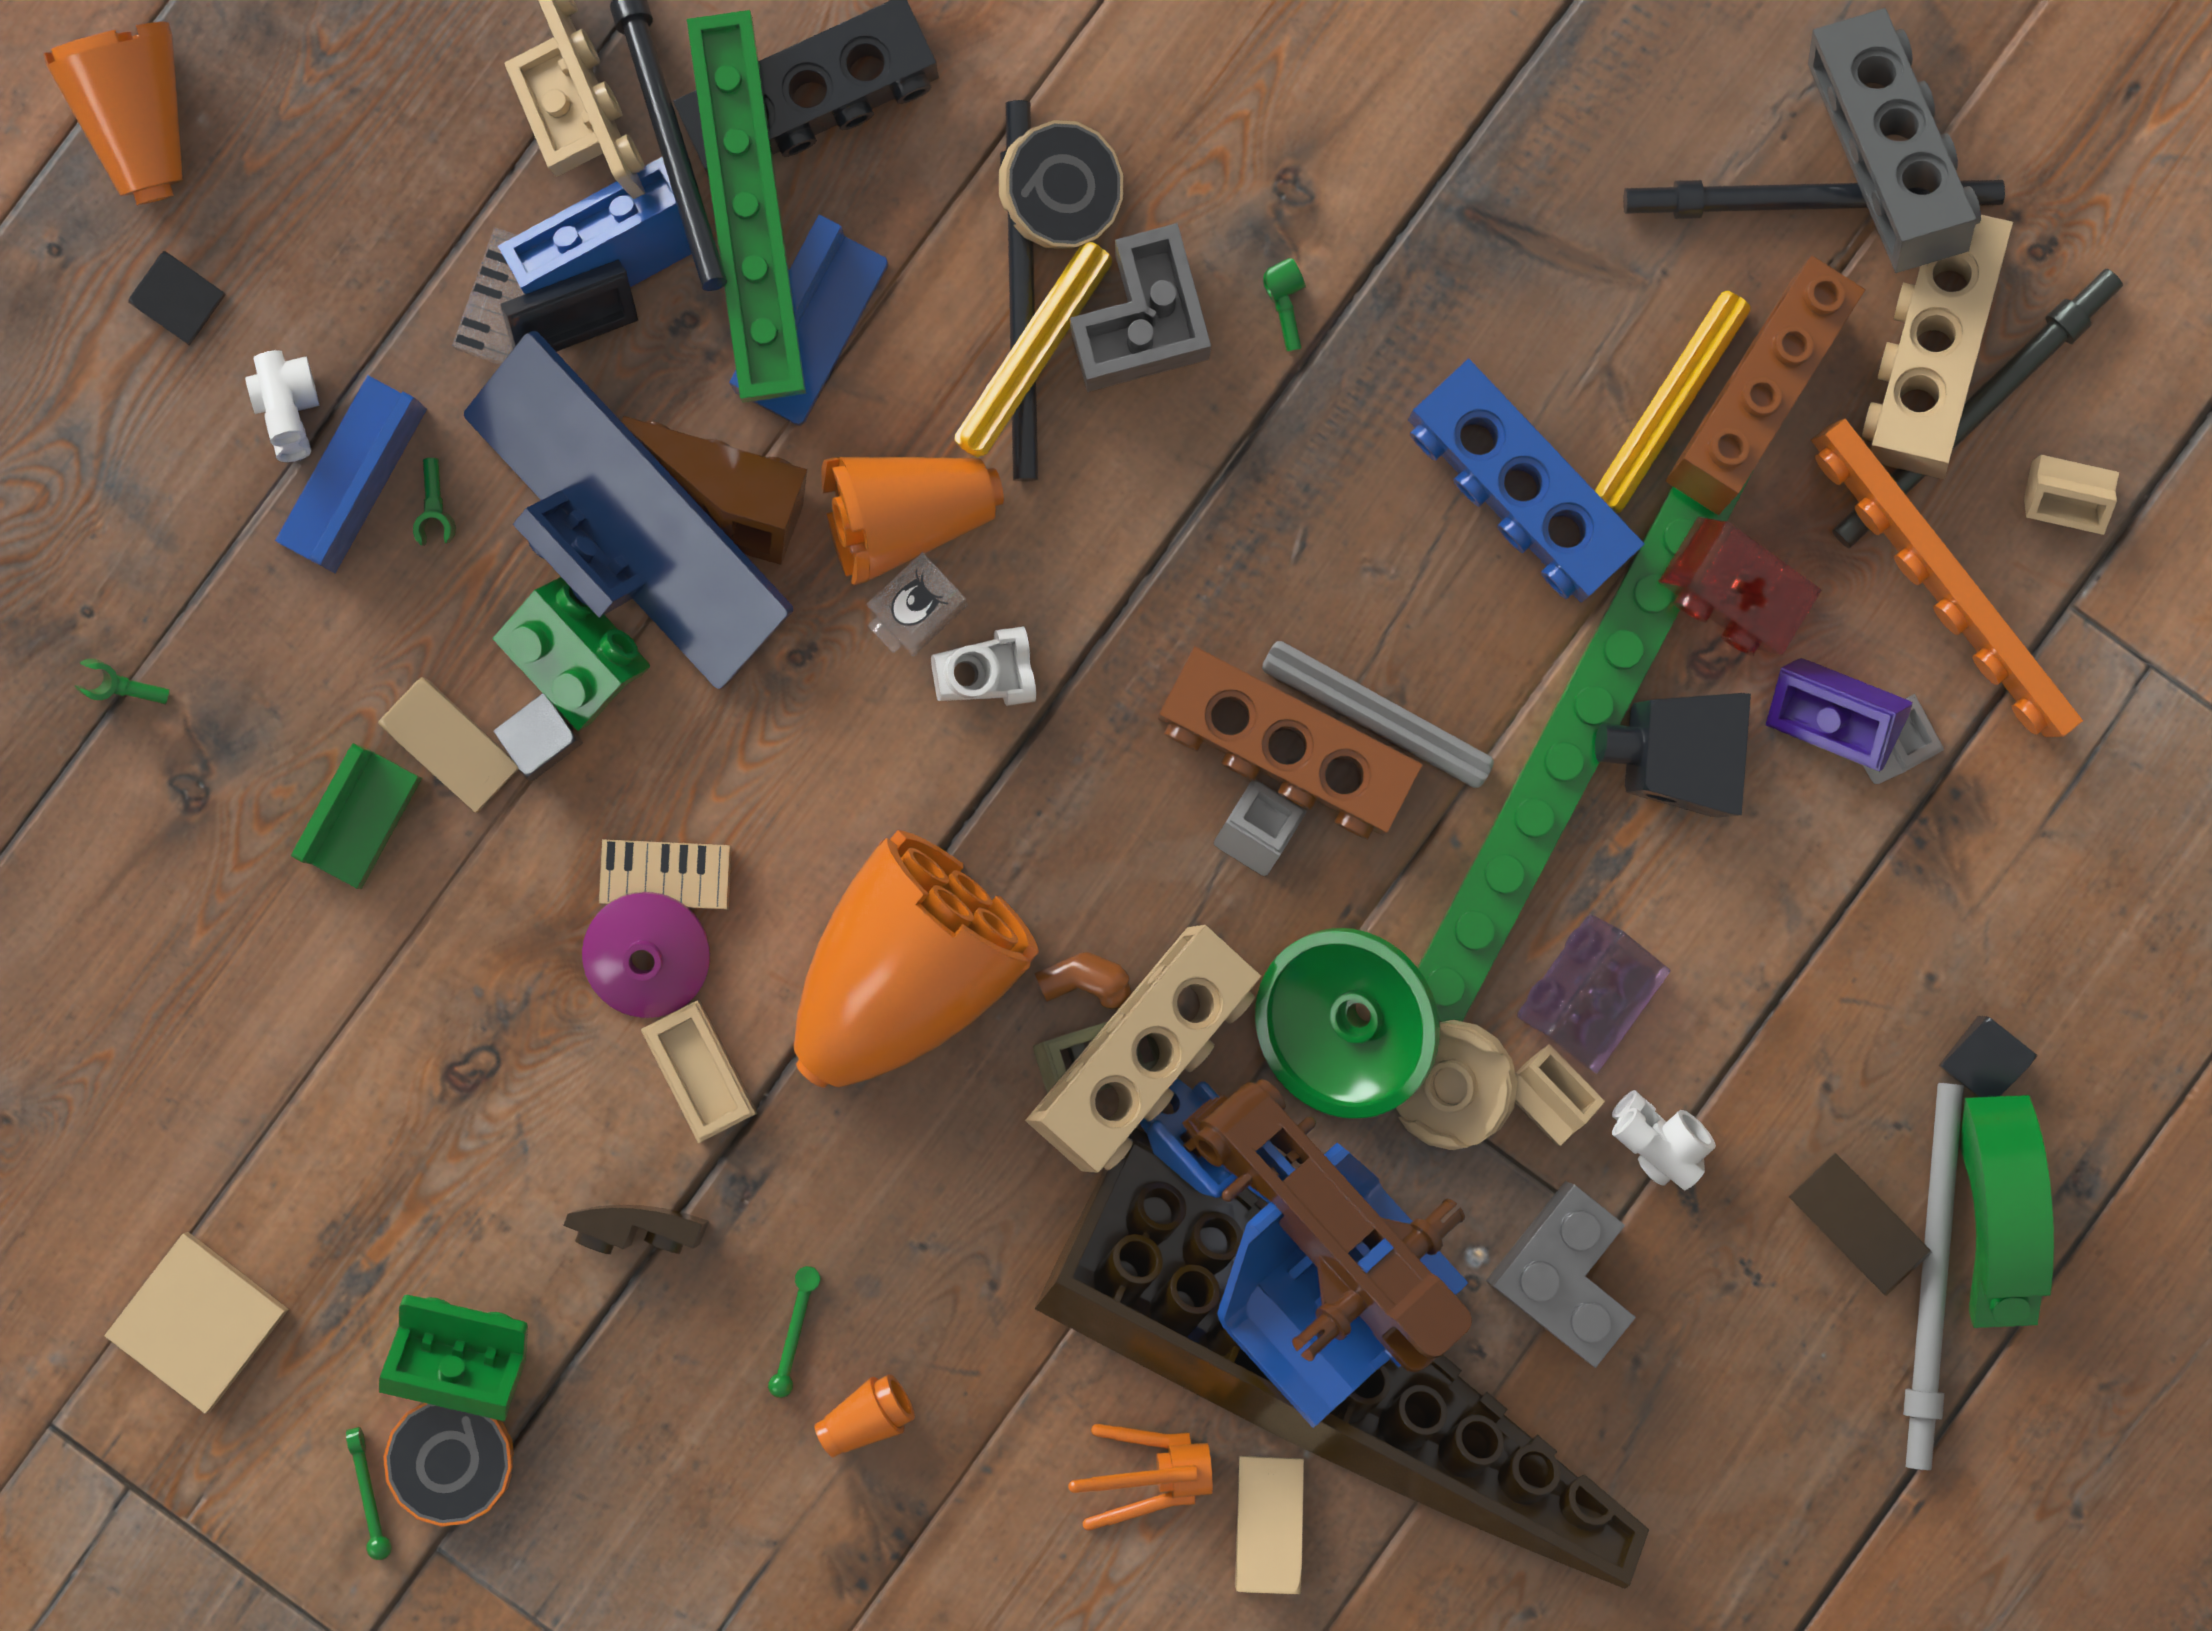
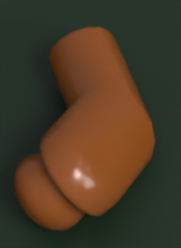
[1034,952,1132,1009]

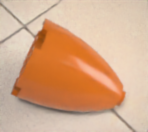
[794,830,1039,1088]

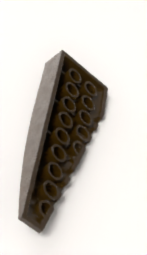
[1035,1128,1649,1589]

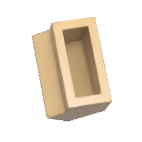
[2024,455,2119,535]
[1515,1044,1605,1146]

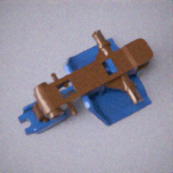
[1140,1078,1472,1428]

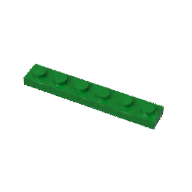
[686,10,806,403]

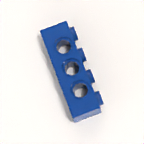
[1408,358,1644,603]

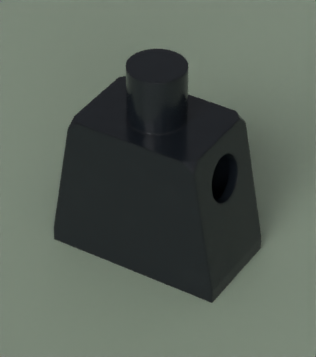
[1595,693,1751,817]

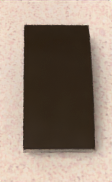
[1789,1153,1932,1296]
[563,1205,709,1255]

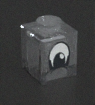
[866,552,968,657]

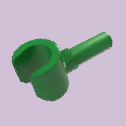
[1263,258,1306,352]
[413,458,456,546]
[75,659,170,705]

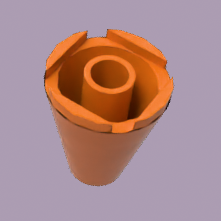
[43,21,183,206]
[821,457,1004,585]

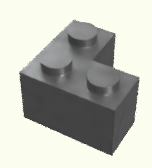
[1070,223,1211,392]
[1486,1181,1636,1368]

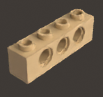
[1861,215,2013,480]
[1025,925,1261,1173]

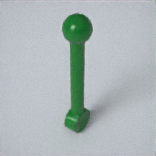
[768,1266,821,1398]
[346,1427,392,1560]

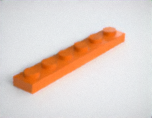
[1811,418,2083,737]

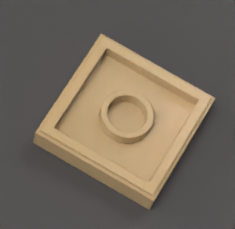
[104,1232,289,1414]

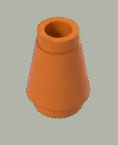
[815,1374,915,1458]

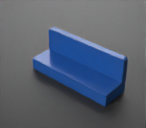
[498,157,692,294]
[729,214,888,426]
[275,375,427,574]

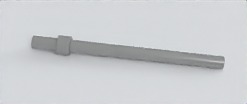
[1903,1083,1964,1470]

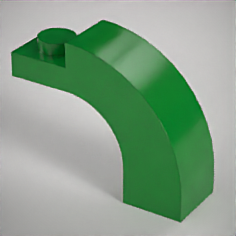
[1959,1095,2054,1328]

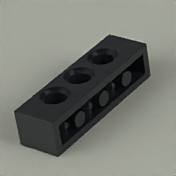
[673,0,939,177]

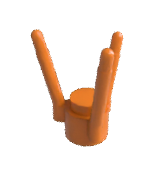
[1068,1424,1213,1530]

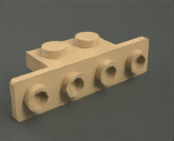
[504,0,645,199]

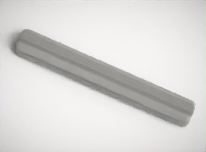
[1262,641,1494,788]

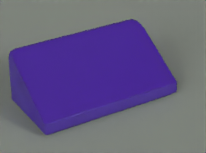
[1766,658,1913,772]

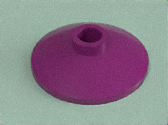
[582,892,710,1018]

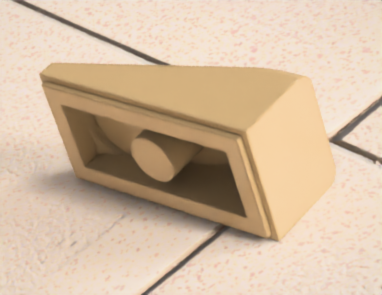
[378,677,519,813]
[1235,1456,1304,1594]

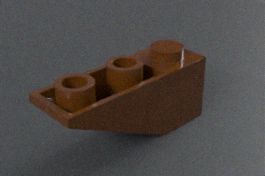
[621,416,807,565]

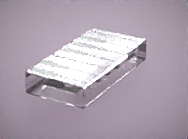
[452,227,525,365]

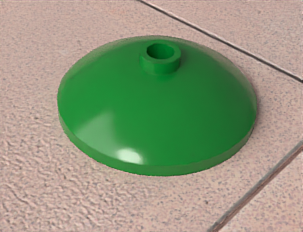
[1255,928,1440,1118]

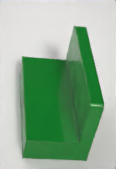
[291,743,422,889]

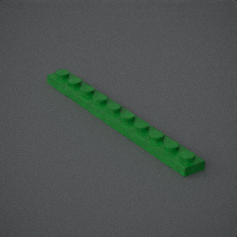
[1417,470,1754,1022]

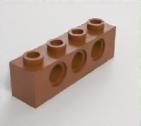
[1665,255,1866,516]
[1158,646,1423,840]

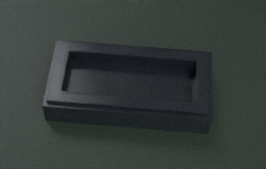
[500,259,639,352]

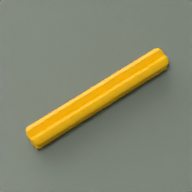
[955,242,1112,458]
[1594,291,1751,514]

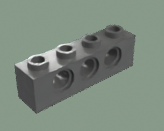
[1808,8,1981,273]

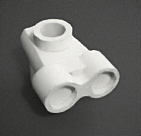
[245,350,320,462]
[931,626,1036,706]
[1612,1090,1716,1191]

